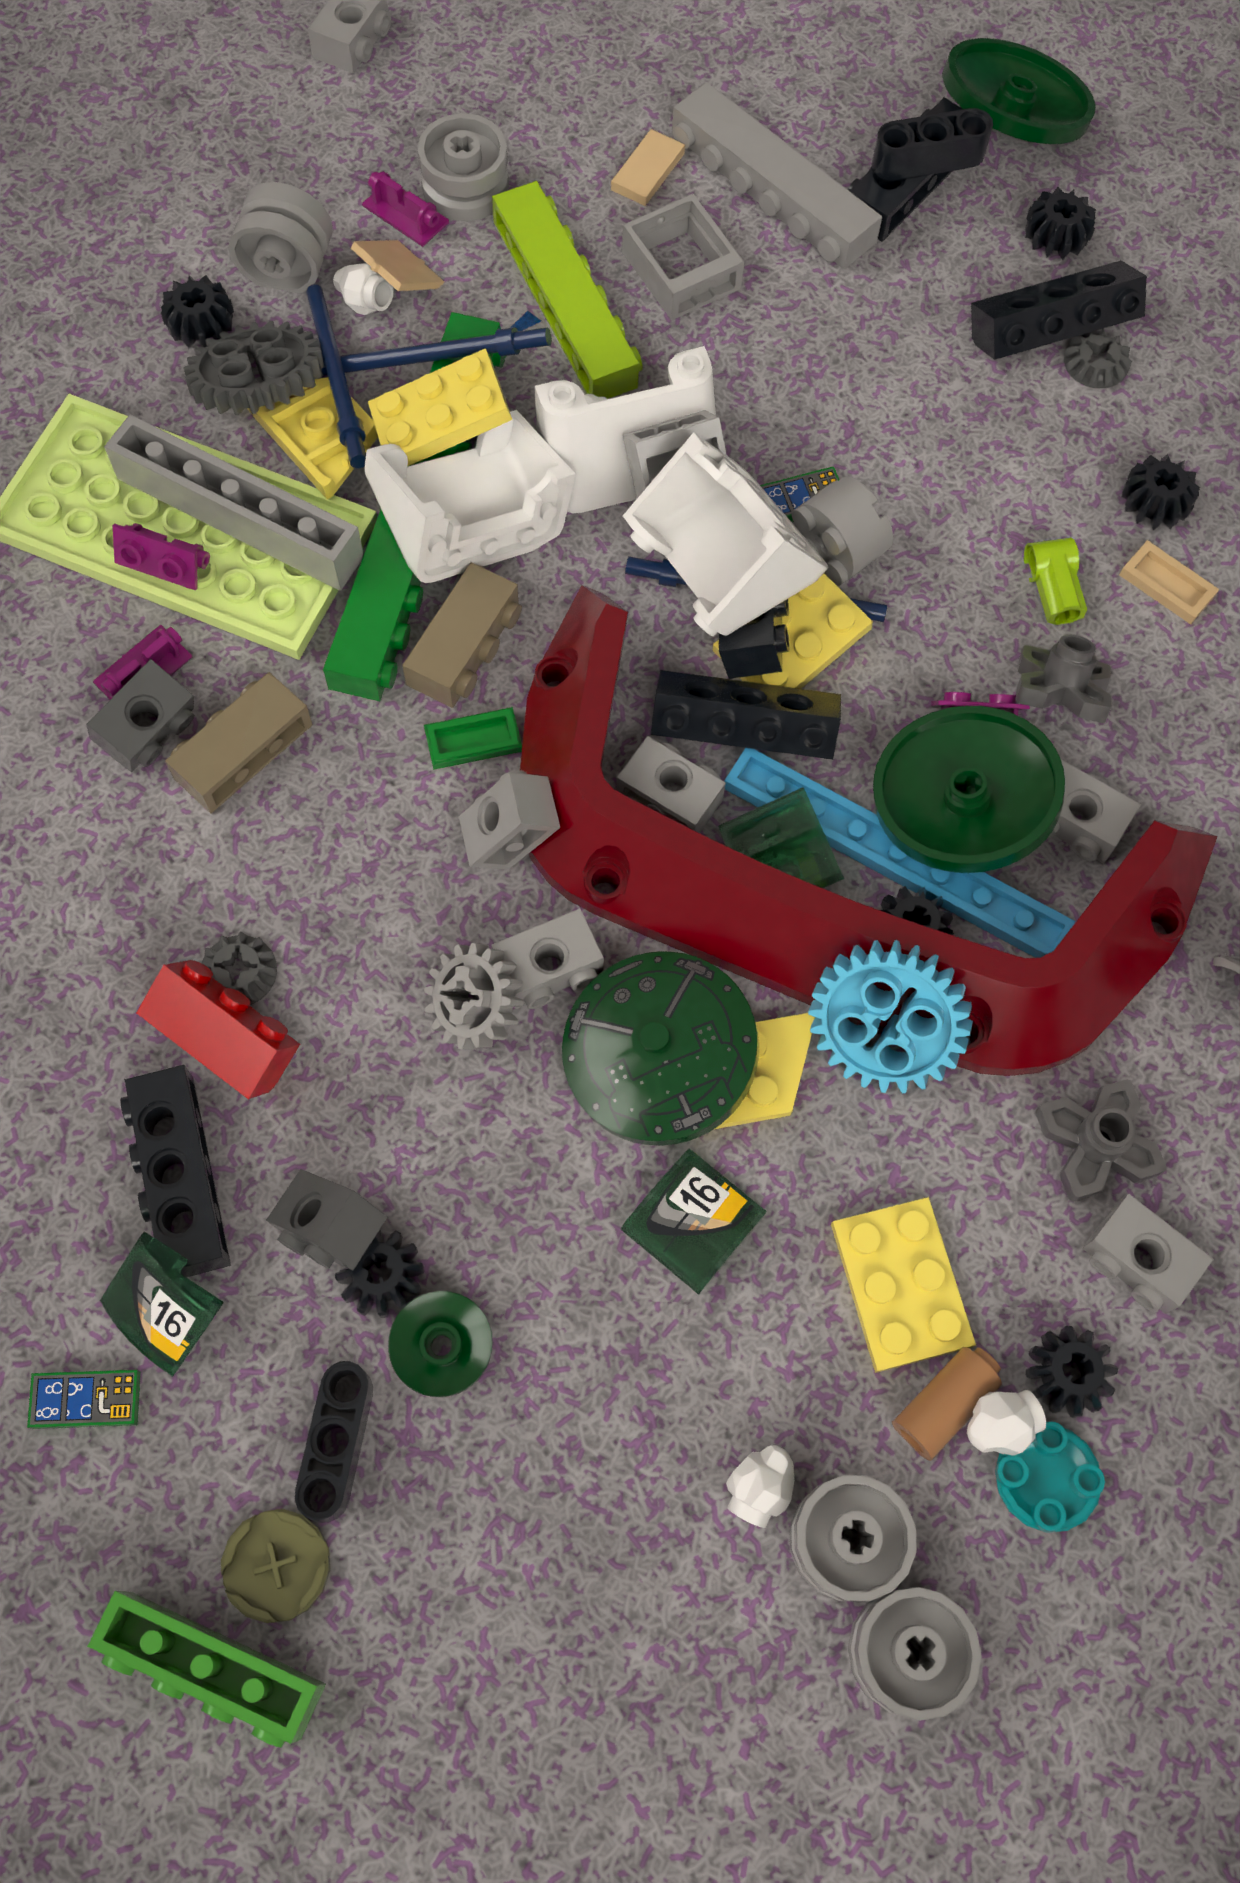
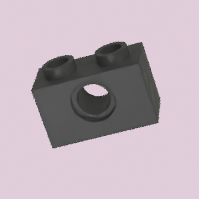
[86,659,195,772]
[266,1169,388,1270]

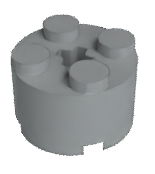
[792,477,893,586]

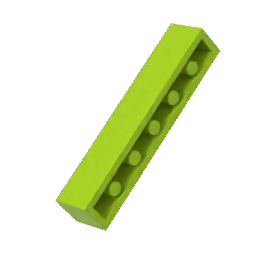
[492,181,643,399]

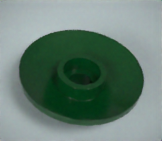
[388,1291,493,1398]

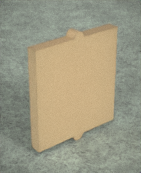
[351,240,444,291]

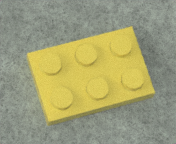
[368,348,512,467]
[713,573,873,689]
[831,1197,976,1373]

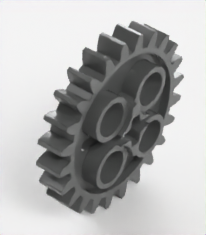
[184,321,325,415]

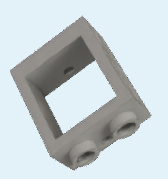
[622,194,744,321]
[623,410,726,498]

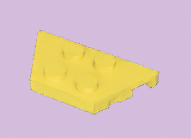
[247,377,378,500]
[715,1013,816,1129]

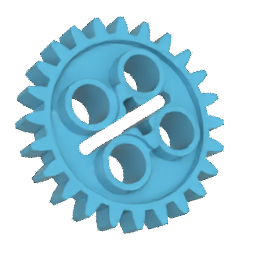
[808,940,973,1093]

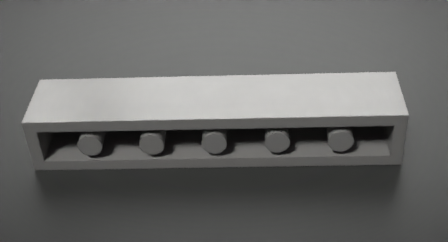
[672,82,882,270]
[104,415,364,591]

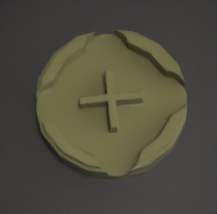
[221,1509,330,1623]

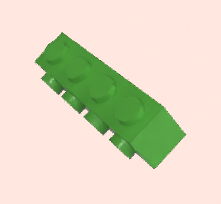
[87,1591,326,1748]

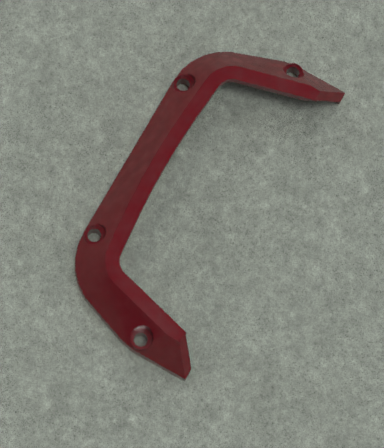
[520,585,1218,1076]

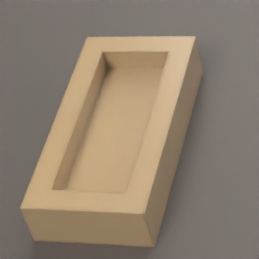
[611,129,685,206]
[1119,540,1219,624]

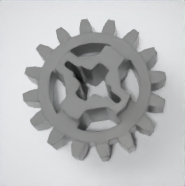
[424,943,524,1050]

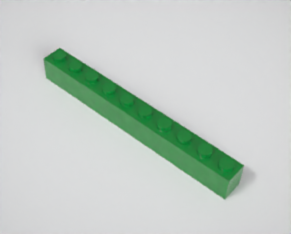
[323,312,506,702]

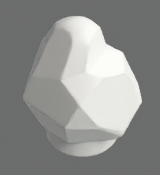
[333,263,393,315]
[967,1390,1046,1456]
[726,1445,794,1528]

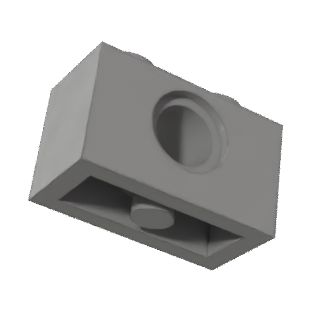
[308,0,391,73]
[616,736,726,833]
[1048,759,1141,864]
[458,770,560,869]
[491,908,604,1009]
[1082,1194,1214,1314]

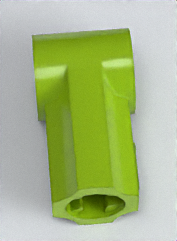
[1023,538,1087,625]

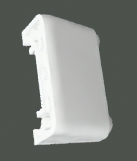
[535,346,716,513]
[365,410,576,583]
[623,432,829,636]

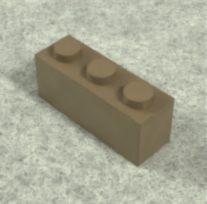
[402,562,522,708]
[165,672,313,814]

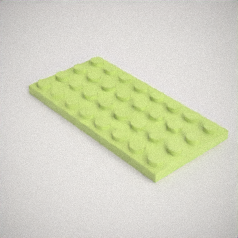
[0,394,377,660]

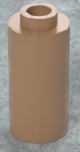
[892,1347,1002,1461]

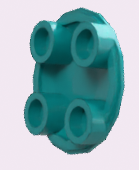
[995,1421,1105,1533]

